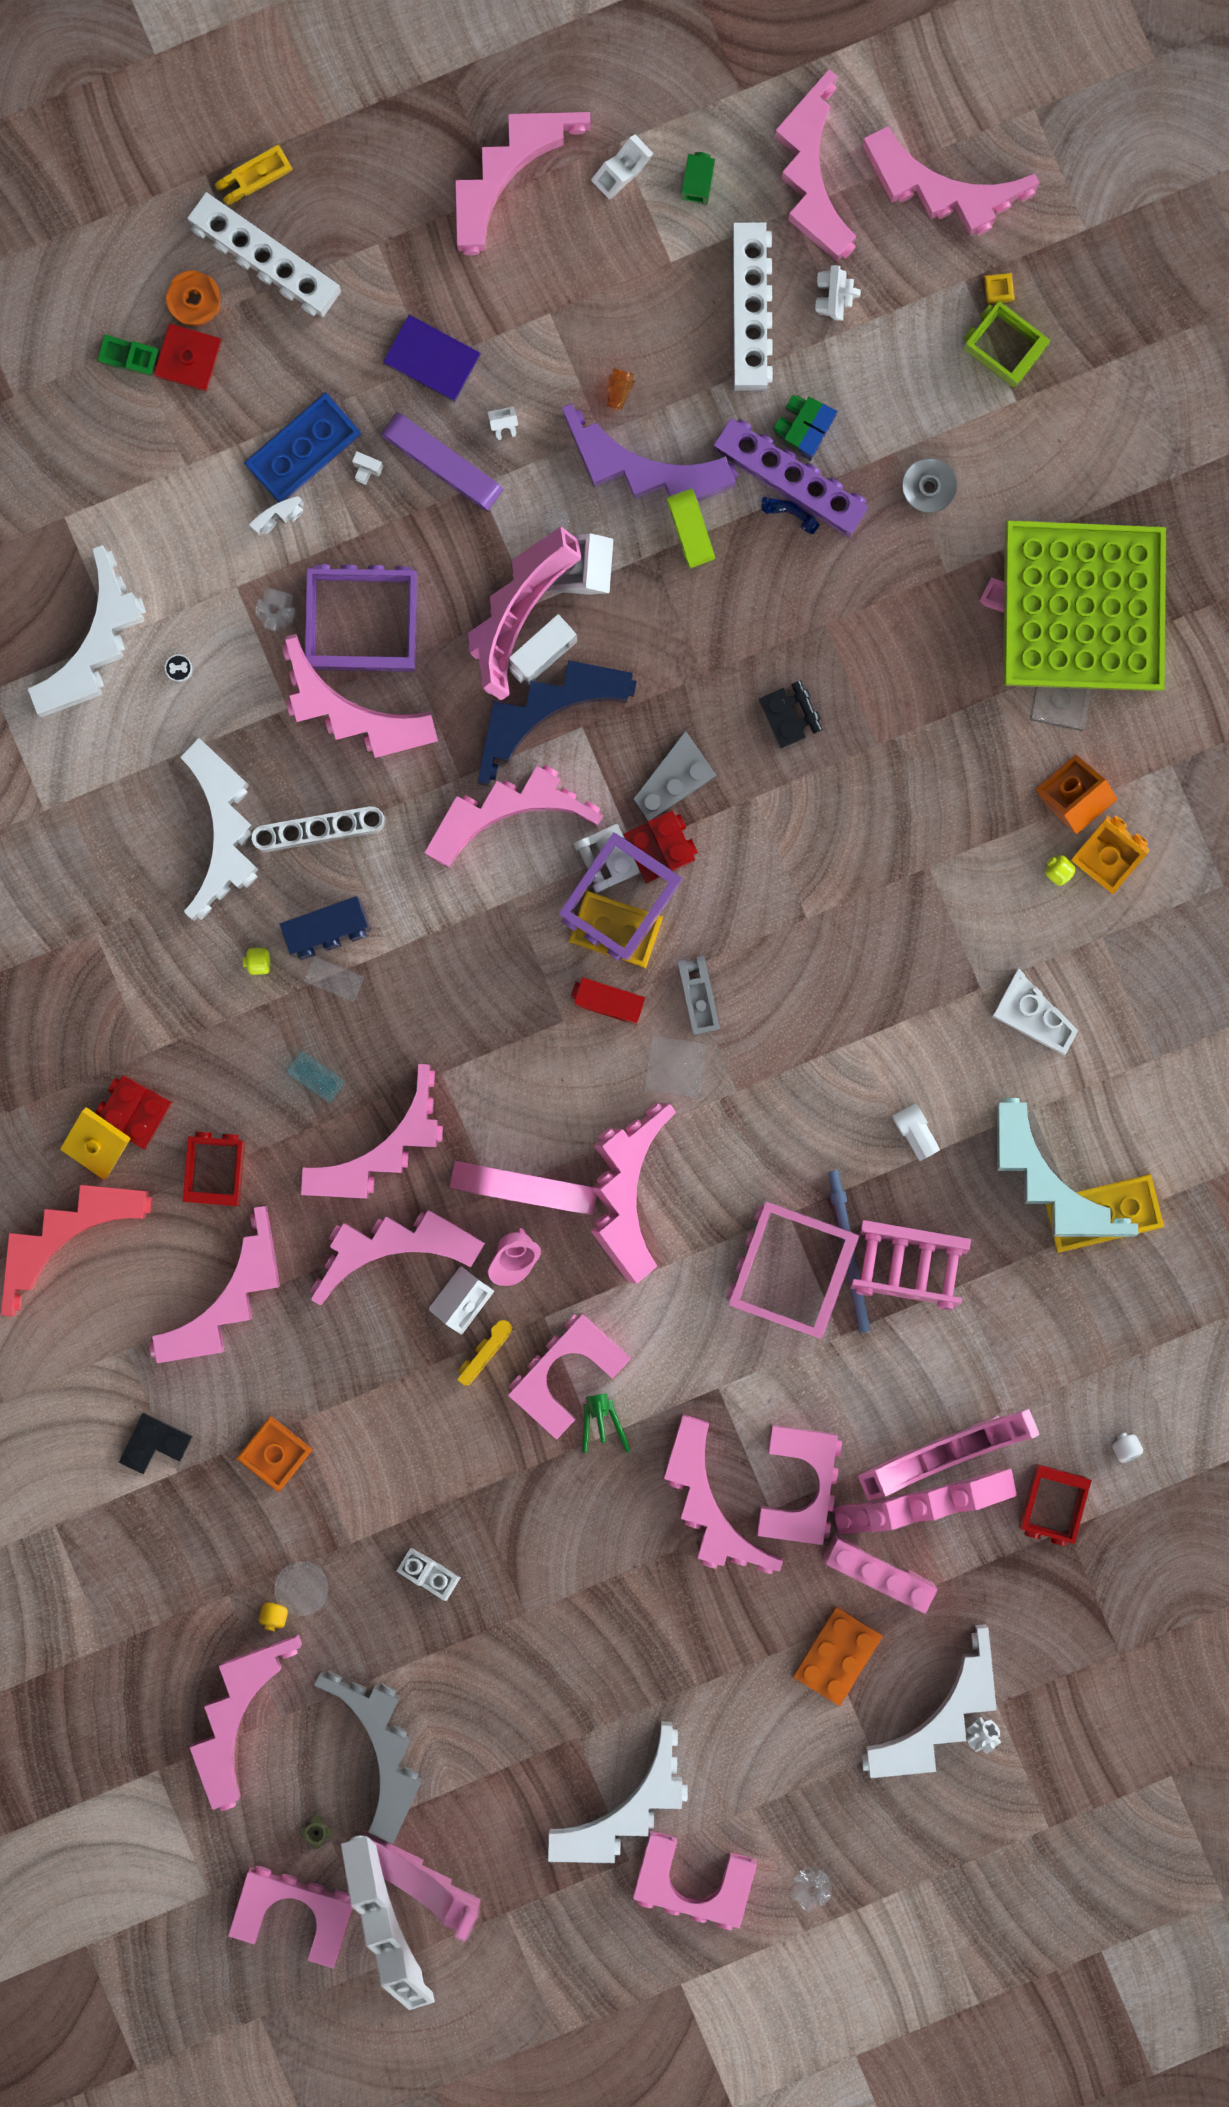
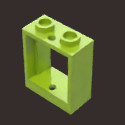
[964,301,1051,389]

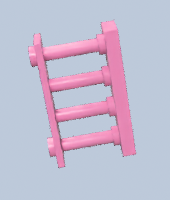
[850,1220,971,1310]

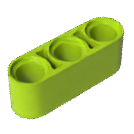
[666,488,715,569]

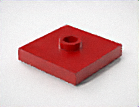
[154,323,222,392]

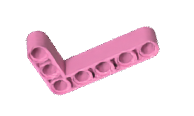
[449,1161,597,1215]

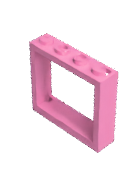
[726,1201,860,1339]

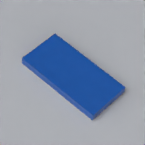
[244,392,362,503]

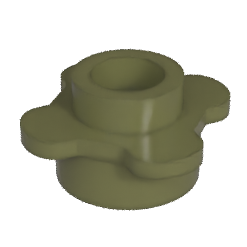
[300,1816,333,1849]

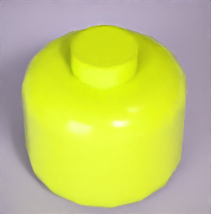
[1045,855,1076,886]
[243,947,270,975]

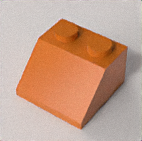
[1035,755,1118,835]

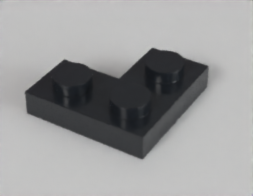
[119,1413,193,1474]

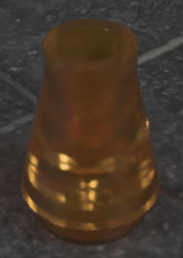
[607,369,635,411]

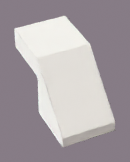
[591,135,654,200]

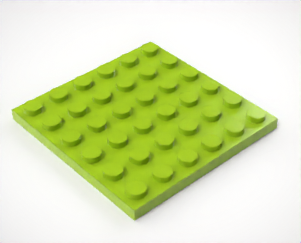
[1003,520,1166,691]

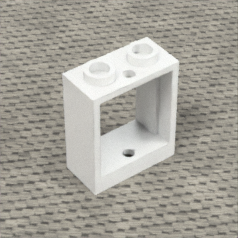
[509,614,577,685]

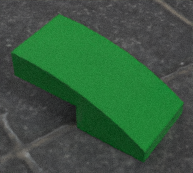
[97,334,158,376]

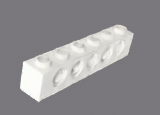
[187,192,341,318]
[733,223,773,391]

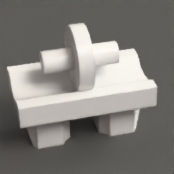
[815,265,861,320]

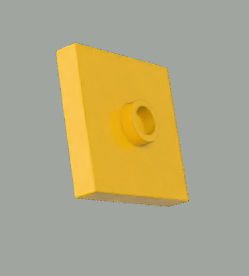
[60,1107,131,1181]

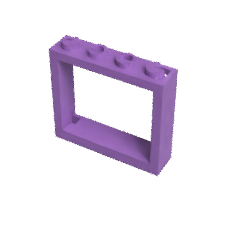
[305,564,418,672]

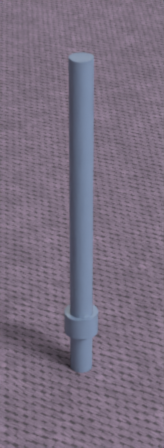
[828,1170,871,1333]

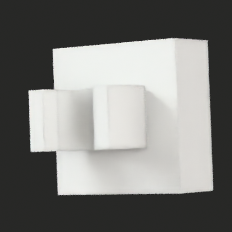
[488,406,518,440]
[352,451,383,485]

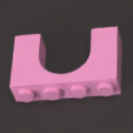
[508,1313,631,1440]
[757,1425,842,1545]
[822,1533,938,1614]
[633,1830,757,1930]
[229,1866,353,1969]

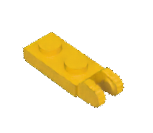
[215,145,293,205]
[457,1320,513,1386]

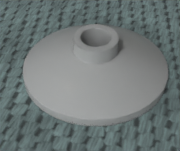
[902,458,957,513]

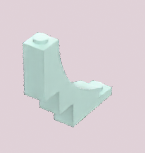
[997,1098,1138,1237]

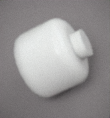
[1112,1433,1143,1463]

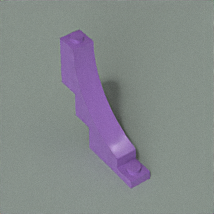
[562,404,738,502]

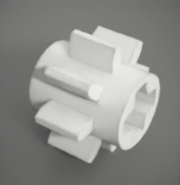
[966,1717,1001,1754]

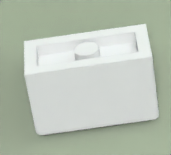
[429,1266,494,1335]

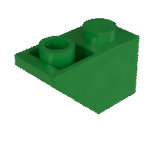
[681,152,715,205]

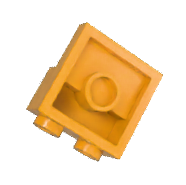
[1071,815,1150,894]

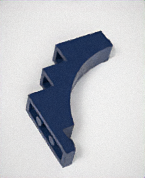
[478,660,637,786]

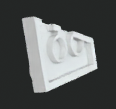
[992,968,1078,1056]

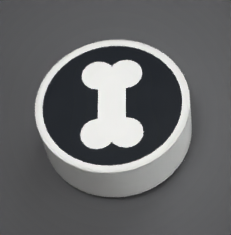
[165,654,193,683]

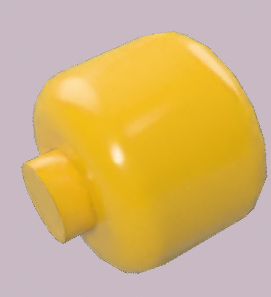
[258,1602,288,1632]

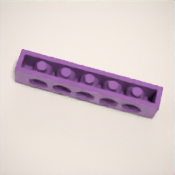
[713,418,869,538]

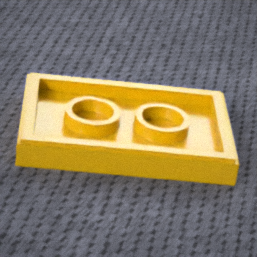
[568,890,663,969]

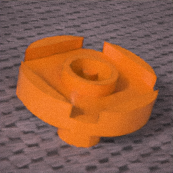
[166,270,221,327]

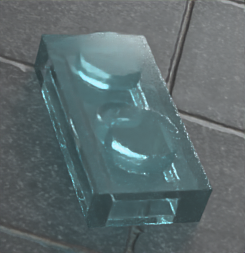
[286,1050,346,1104]

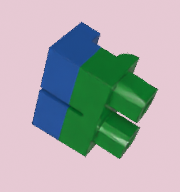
[773,395,838,461]

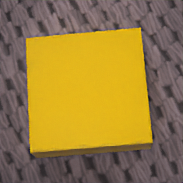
[984,273,1015,305]

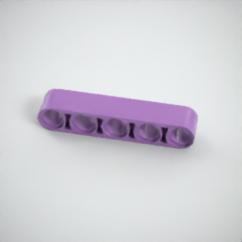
[381,412,504,512]

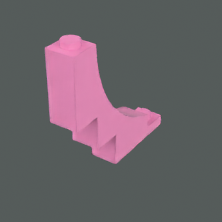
[775,69,856,262]
[456,112,591,255]
[149,1206,280,1363]
[190,1634,302,1811]
[362,1831,481,1941]

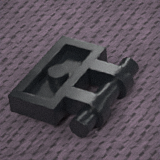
[759,680,823,749]

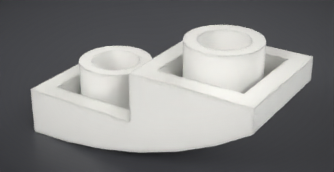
[249,496,304,536]
[397,1548,461,1601]

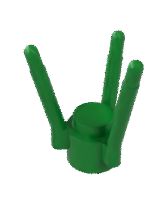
[582,1393,631,1453]

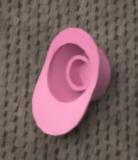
[488,1228,541,1286]

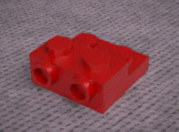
[623,810,698,884]
[95,1075,173,1150]

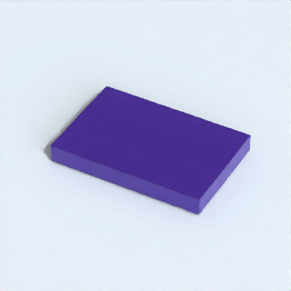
[383,315,481,402]

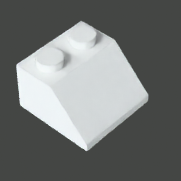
[548,533,613,595]

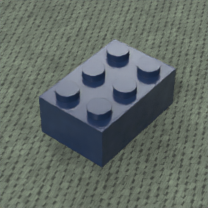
[279,896,372,960]

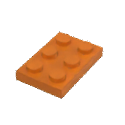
[793,1606,883,1706]

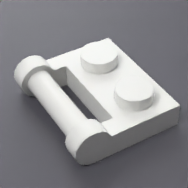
[573,824,640,893]

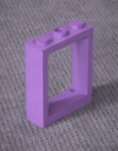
[559,832,684,961]

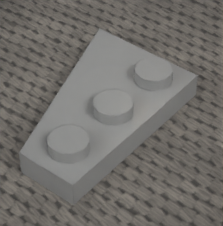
[634,731,716,821]

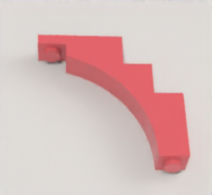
[1,1185,153,1316]

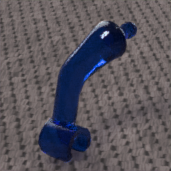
[761,497,820,535]

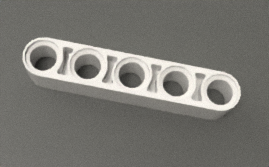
[251,806,385,852]

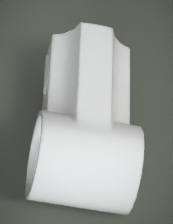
[892,1102,940,1161]

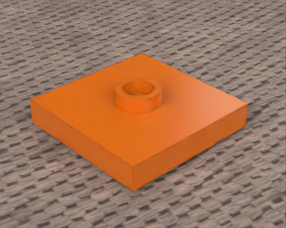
[236,1415,313,1493]

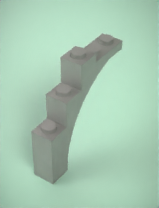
[314,1671,422,1844]

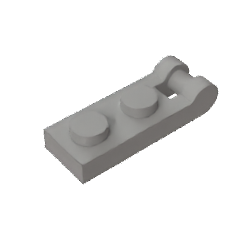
[677,955,720,1035]

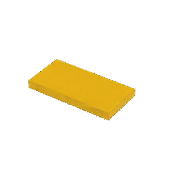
[1045,1174,1164,1253]

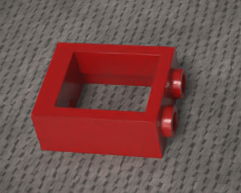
[571,977,645,1025]
[182,1131,245,1206]
[1019,1463,1092,1547]

